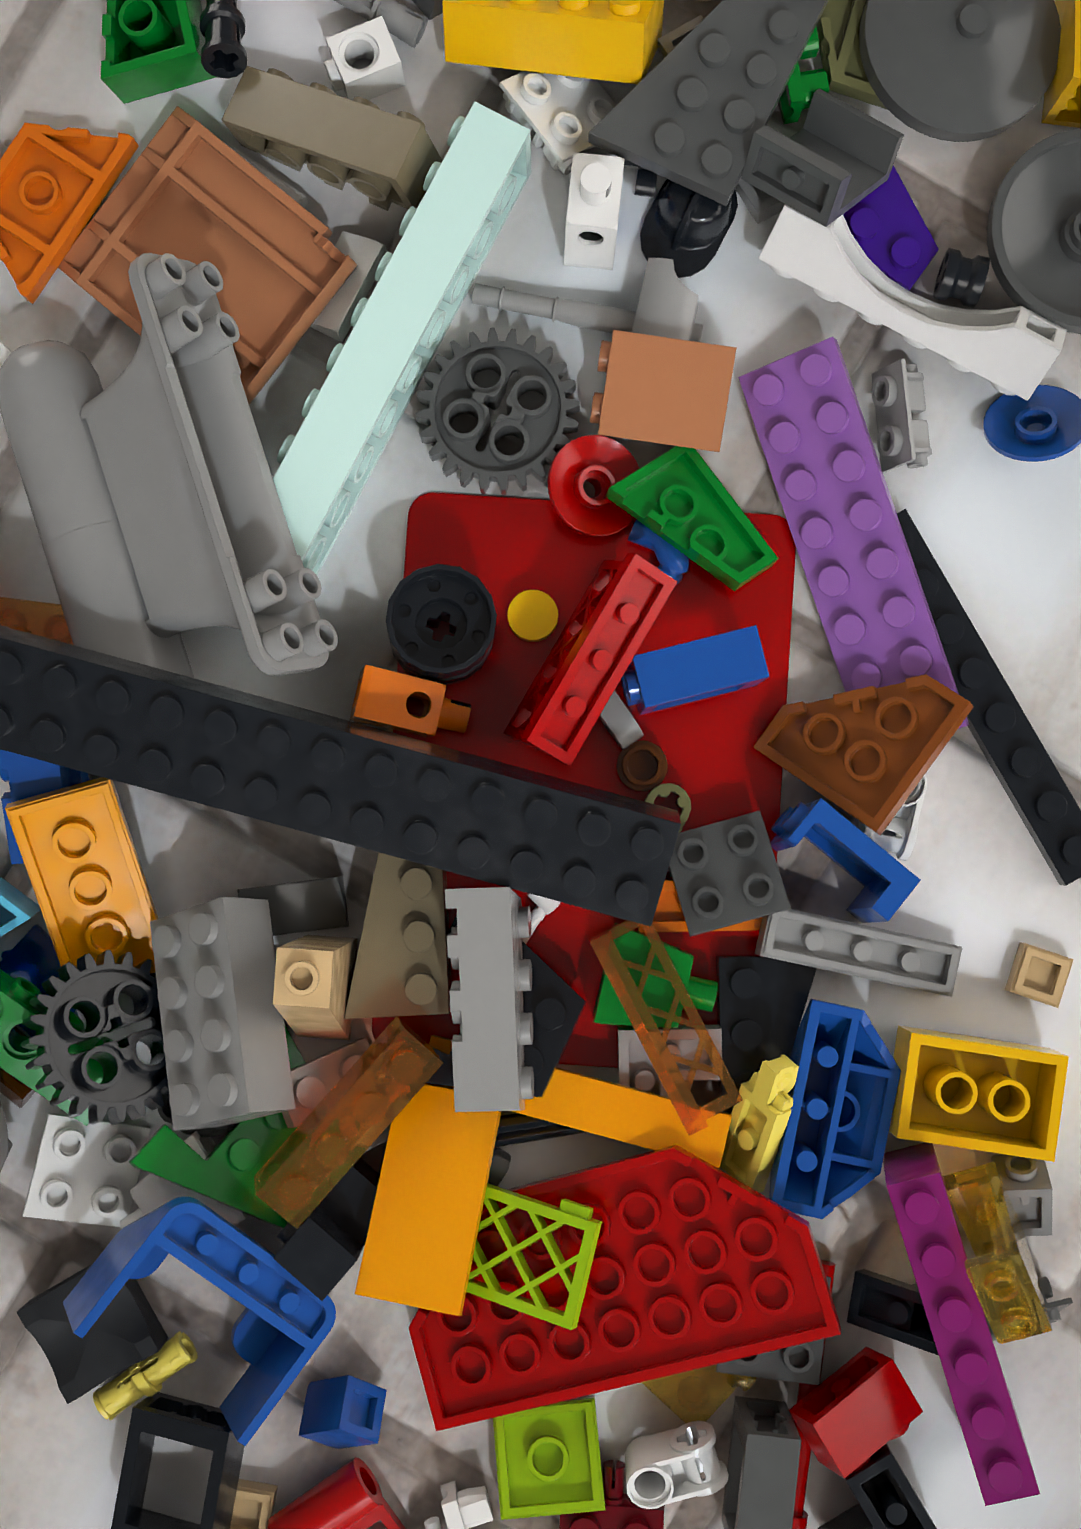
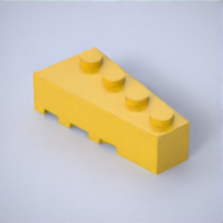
[442,0,664,84]

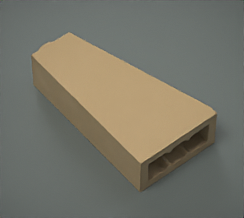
[273,935,358,1040]

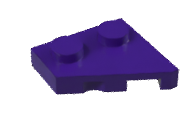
[843,165,939,291]

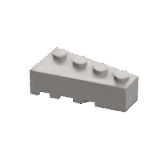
[445,887,534,1112]

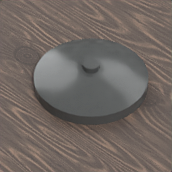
[859,0,1061,142]
[986,128,1081,334]

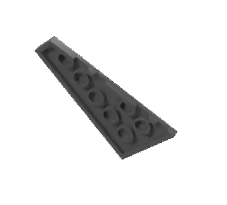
[588,0,829,206]

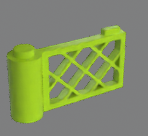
[466,1183,602,1330]

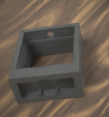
[722,1396,801,1529]

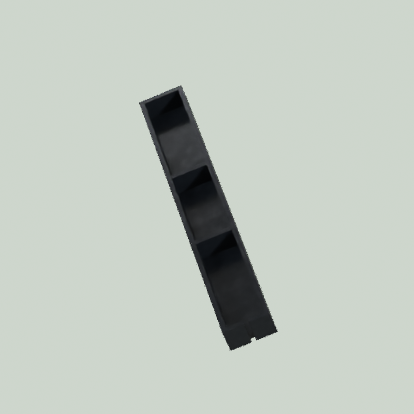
[0,625,681,926]

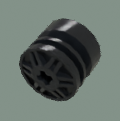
[386,564,497,686]

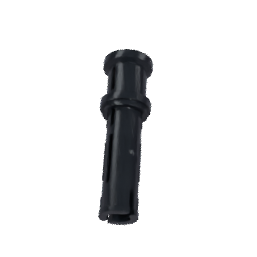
[200,0,247,79]

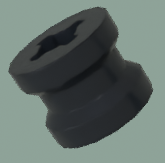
[933,248,990,308]

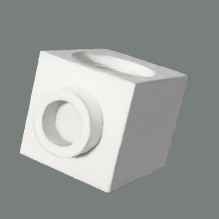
[323,16,406,100]

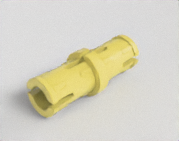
[93,1331,198,1420]

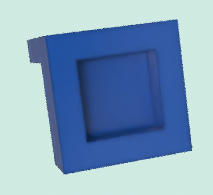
[298,1375,387,1449]

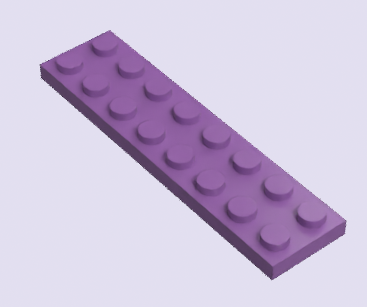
[738,336,969,729]

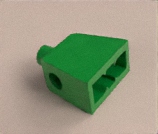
[593,923,718,1028]

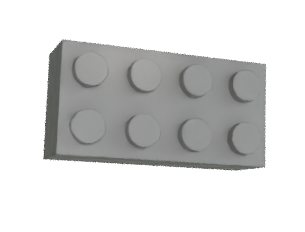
[150,897,296,1131]

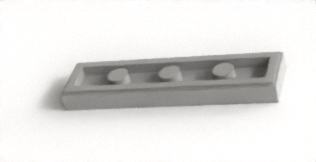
[755,909,962,997]

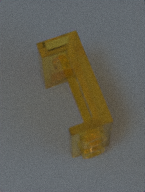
[943,1161,1053,1344]

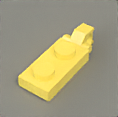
[720,1054,799,1193]

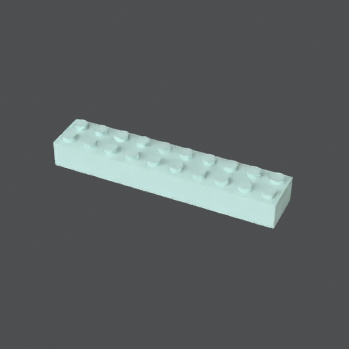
[273,101,531,575]

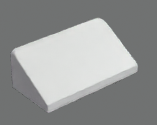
[310,231,386,343]

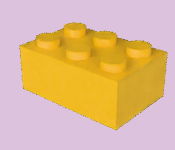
[889,1025,1069,1162]

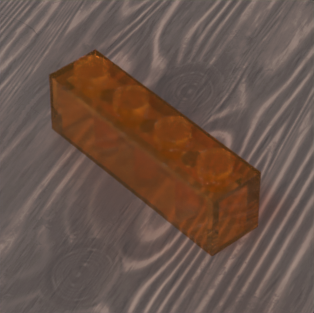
[254,1016,443,1229]

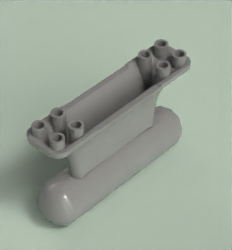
[0,253,338,678]

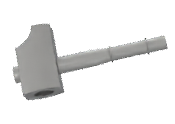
[472,258,703,342]

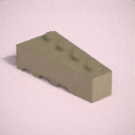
[221,66,443,211]

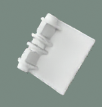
[499,71,616,175]
[22,1109,151,1227]

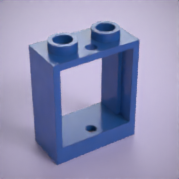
[621,625,770,715]

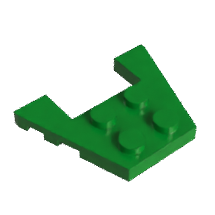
[129,1026,350,1228]

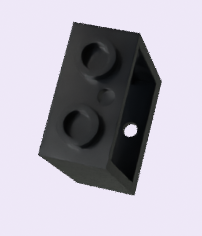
[111,1392,244,1529]

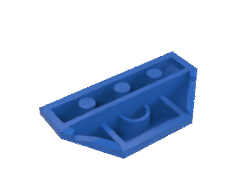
[769,999,901,1219]

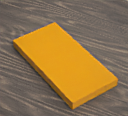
[5,777,159,974]
[355,1080,501,1316]

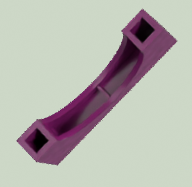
[883,1142,1040,1506]

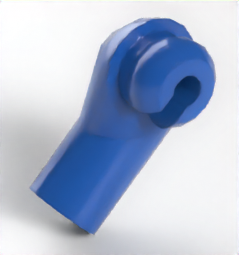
[628,520,689,584]

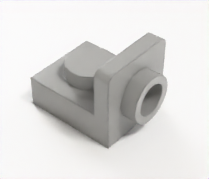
[991,1154,1052,1238]

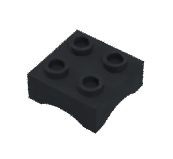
[17,1264,168,1404]

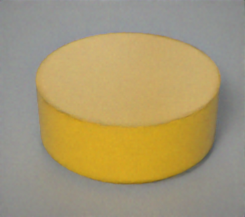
[507,590,558,642]

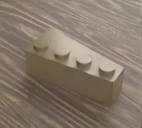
[344,852,452,1019]

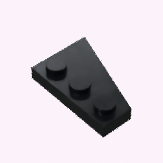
[716,955,817,1112]

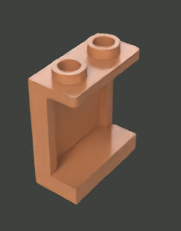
[590,330,737,452]

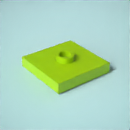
[493,1397,605,1520]

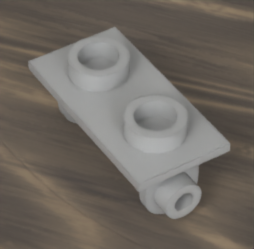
[871,359,932,472]

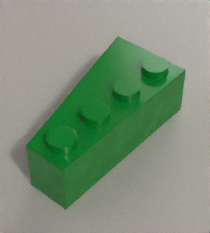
[101,0,217,104]

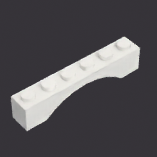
[758,204,1067,401]

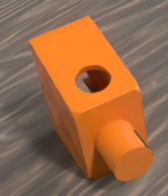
[349,664,471,737]

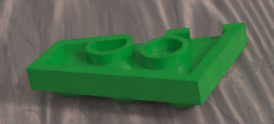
[605,446,779,591]

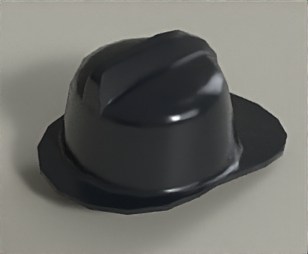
[640,179,738,278]

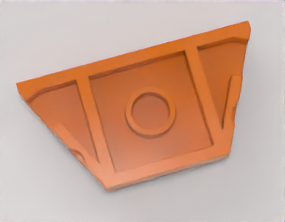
[0,123,139,304]

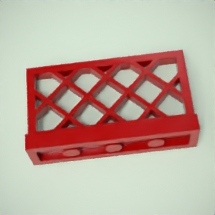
[503,553,677,766]

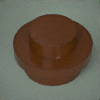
[617,741,668,791]

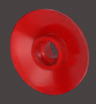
[548,435,640,537]

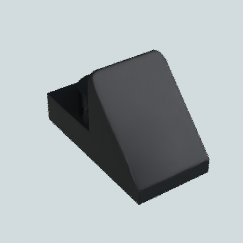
[847,1269,939,1356]

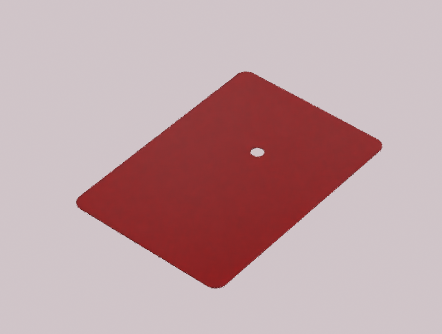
[372,493,796,1068]

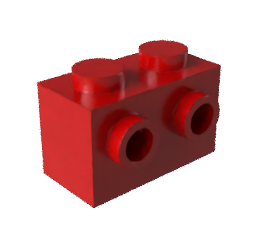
[789,1346,923,1479]

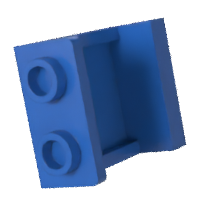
[770,798,921,923]

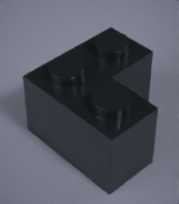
[273,1155,380,1301]
[817,1443,937,1529]

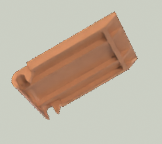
[58,106,358,405]

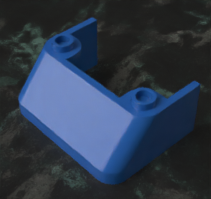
[63,1197,336,1446]

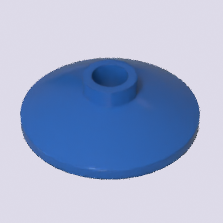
[983,385,1081,462]

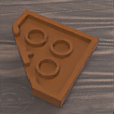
[754,674,974,836]

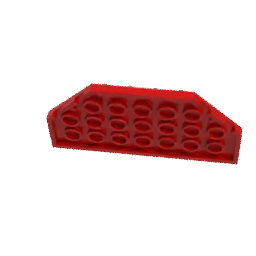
[408,1145,841,1431]

